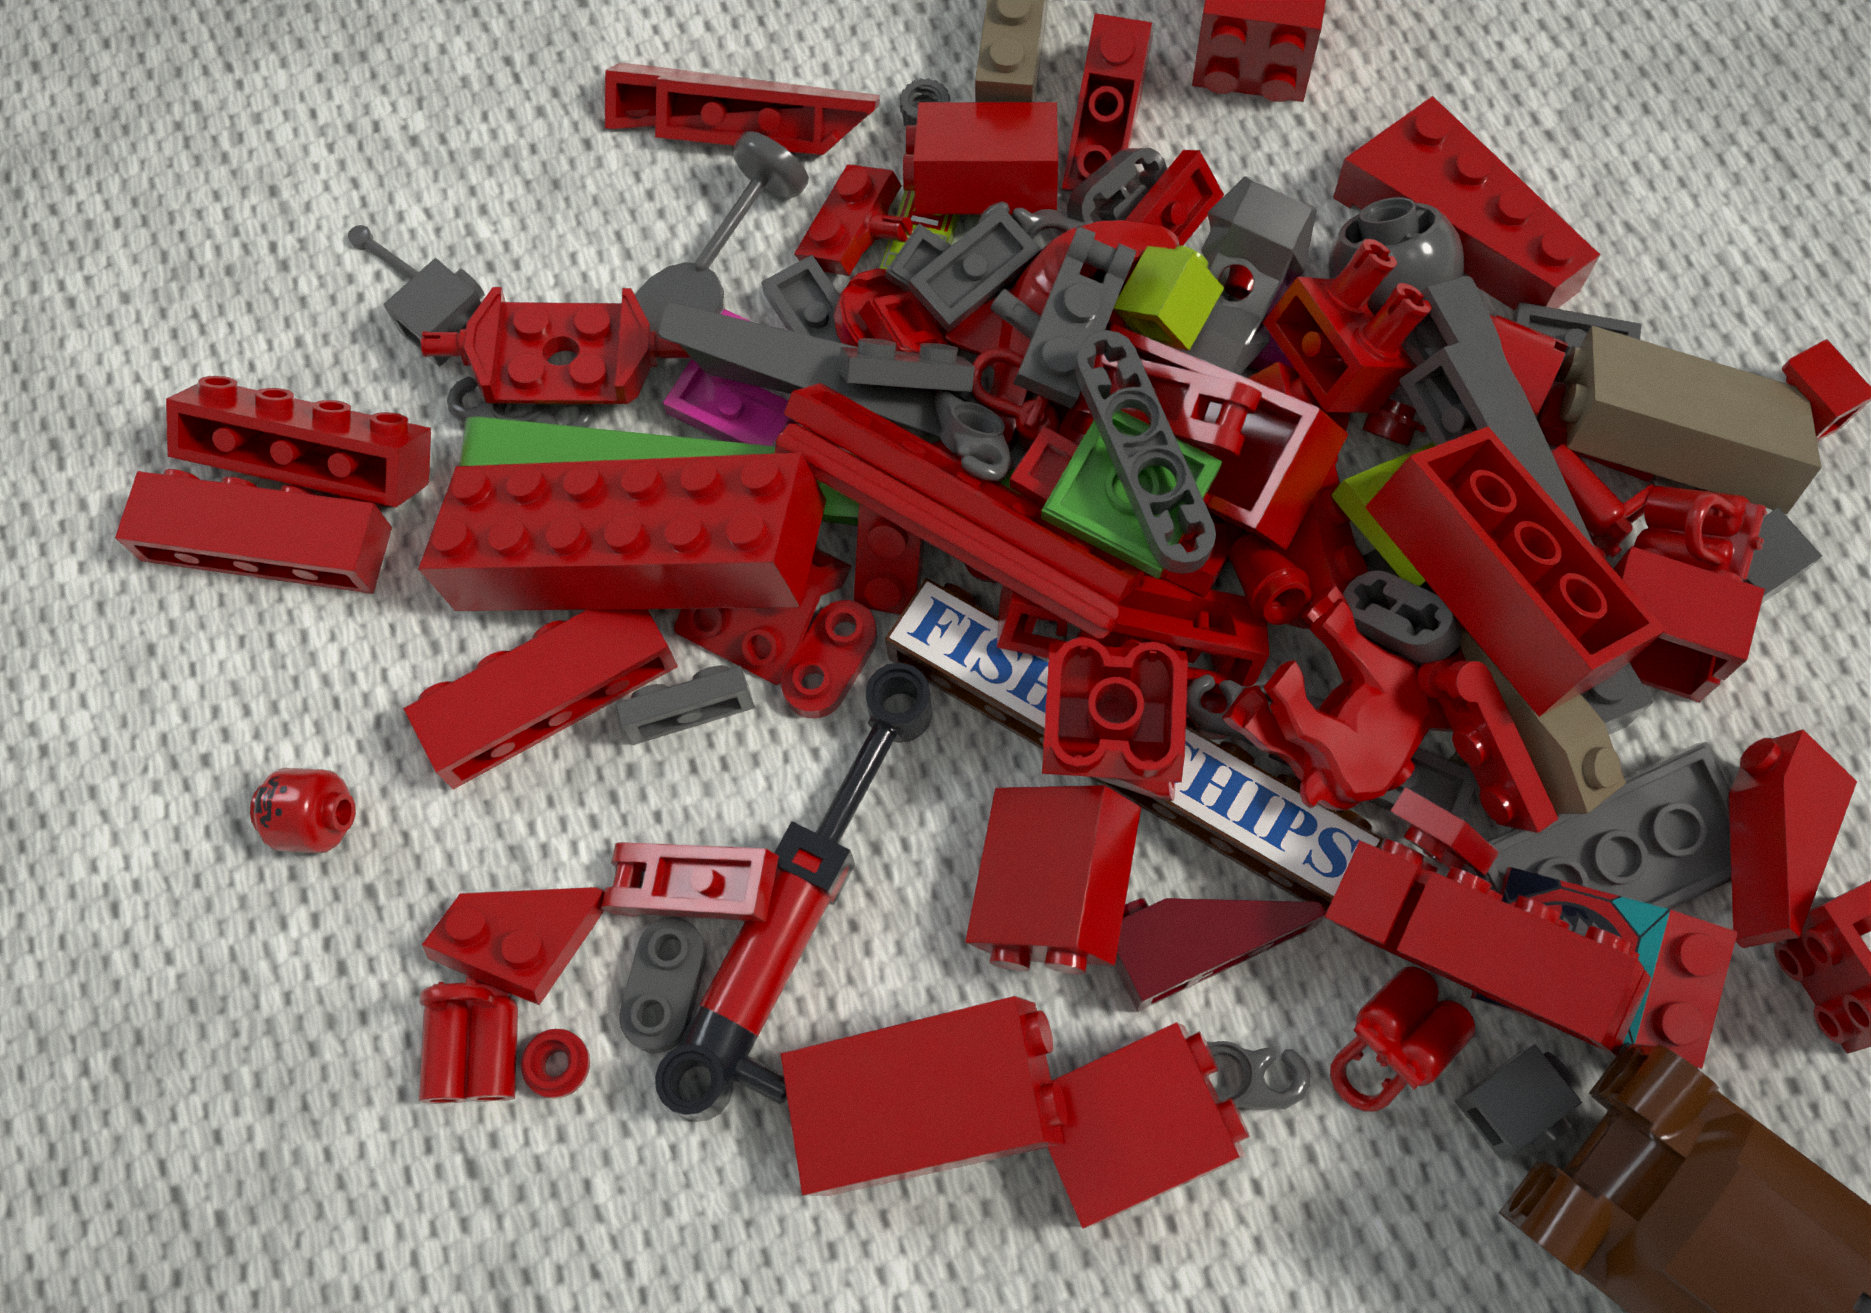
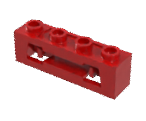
[996,568,1269,694]

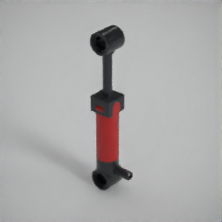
[655,662,932,1122]

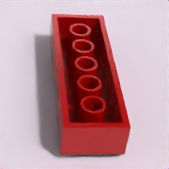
[418,452,827,611]

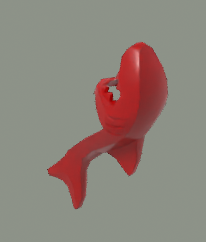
[932,220,1179,461]

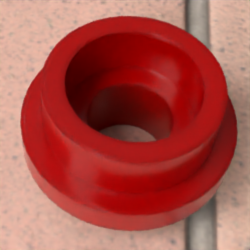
[521,1029,590,1099]

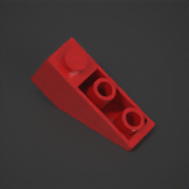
[1062,13,1153,192]

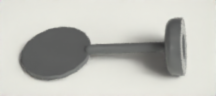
[635,131,809,334]

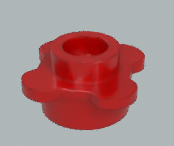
[1362,398,1426,446]

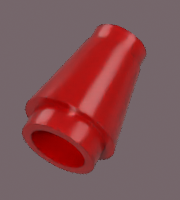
[1228,534,1312,625]

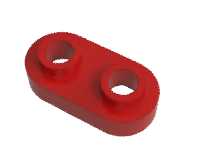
[781,600,878,718]

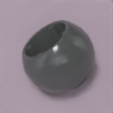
[1329,197,1464,316]

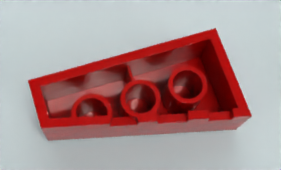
[1333,96,1601,311]

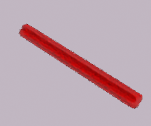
[774,423,1121,640]

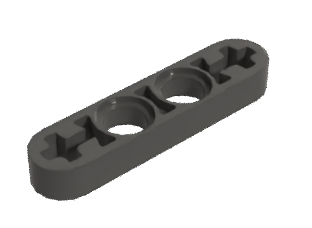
[1075,330,1216,574]

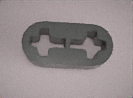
[1067,148,1167,224]
[1343,570,1462,663]

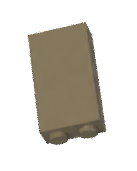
[1559,326,1822,514]

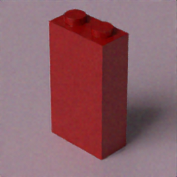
[780,996,1068,1196]

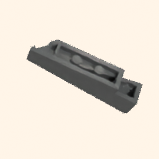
[1399,276,1595,548]
[658,302,942,438]

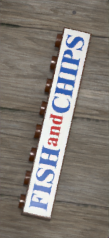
[885,578,1384,913]

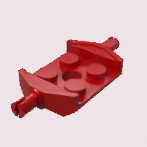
[421,287,693,404]

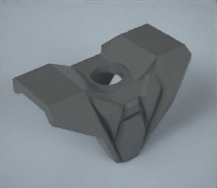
[1174,176,1317,375]

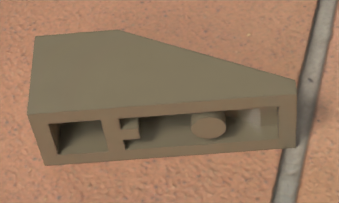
[1460,628,1626,814]

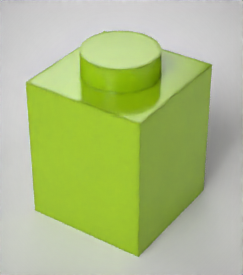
[1113,246,1224,351]

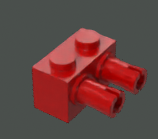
[1263,239,1432,413]

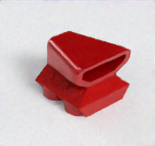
[1042,637,1188,801]

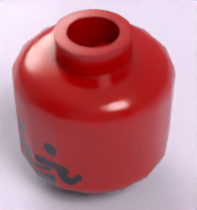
[250,768,356,853]

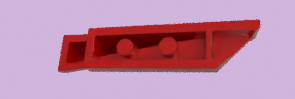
[605,63,880,155]

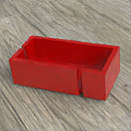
[1058,324,1349,550]
[1325,839,1651,1057]

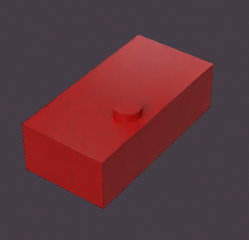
[1365,426,1666,717]

